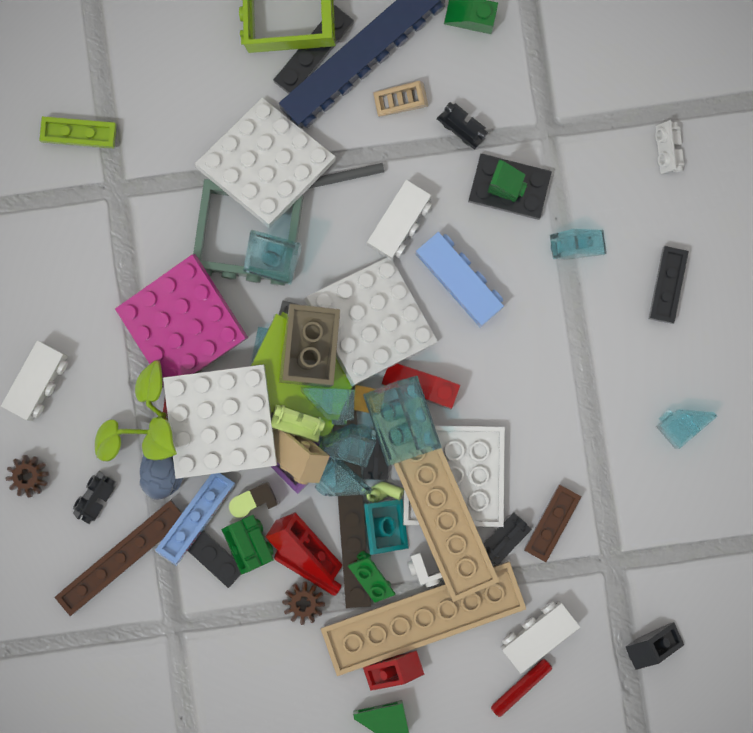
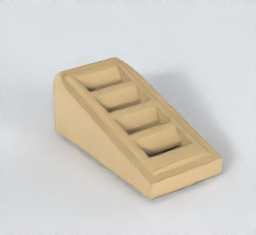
[373,81,428,117]

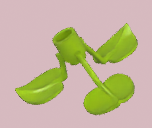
[95,360,177,461]

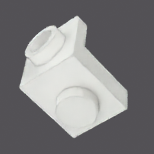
[407,552,442,587]

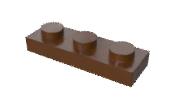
[524,484,582,562]

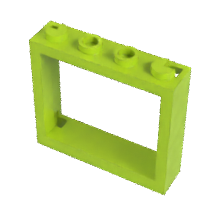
[239,0,336,53]

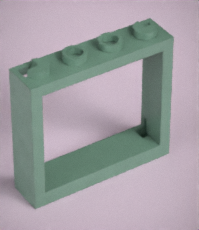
[193,179,304,286]

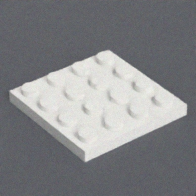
[195,98,336,228]
[304,257,438,387]
[163,365,277,479]
[403,426,505,527]

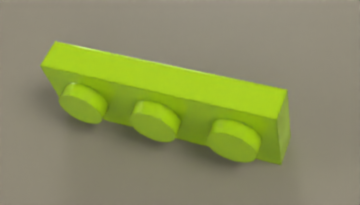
[39,116,117,149]

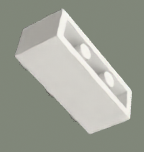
[367,180,432,260]
[1,340,68,421]
[500,601,580,674]

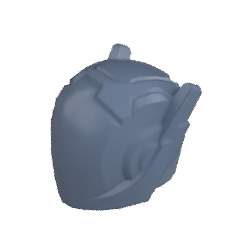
[140,454,183,500]

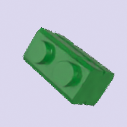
[221,514,274,575]

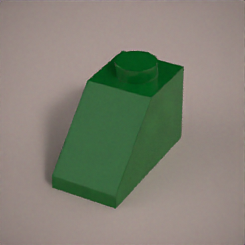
[444,0,498,34]
[487,160,527,202]
[353,700,409,733]

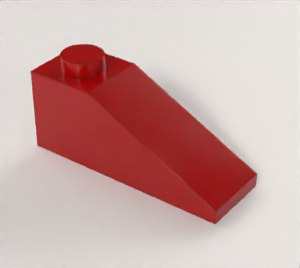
[381,363,461,410]
[265,512,342,583]

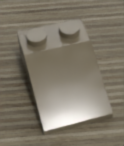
[279,304,340,388]

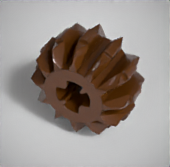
[6,455,49,498]
[282,581,325,625]

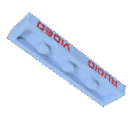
[155,473,235,566]

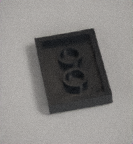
[468,153,552,220]

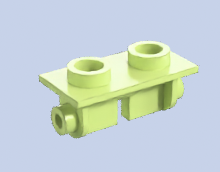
[271,405,325,443]

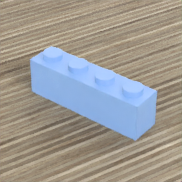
[416,231,504,328]

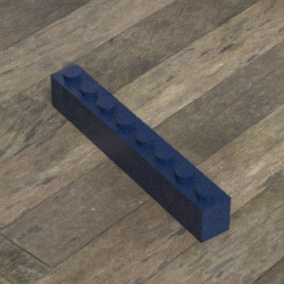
[279,0,445,128]

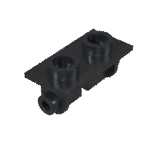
[437,102,488,150]
[363,429,389,480]
[73,471,116,524]
[483,512,532,565]

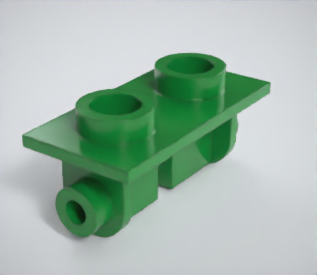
[348,551,396,603]

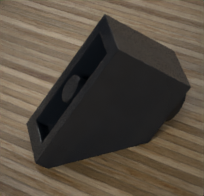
[625,622,684,670]

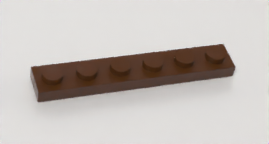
[54,500,182,616]

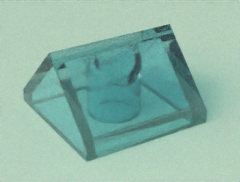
[243,229,302,285]

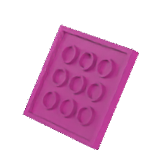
[115,254,248,386]

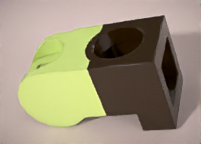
[229,482,279,518]

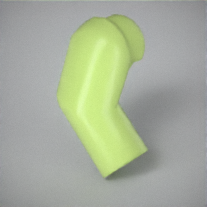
[366,482,404,503]

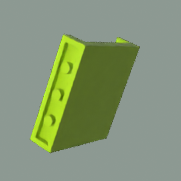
[251,312,352,439]

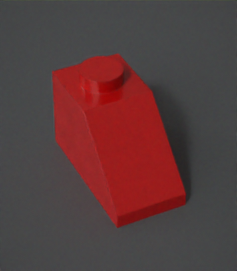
[363,650,425,691]

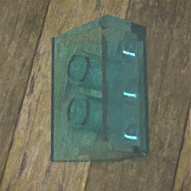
[363,376,442,466]

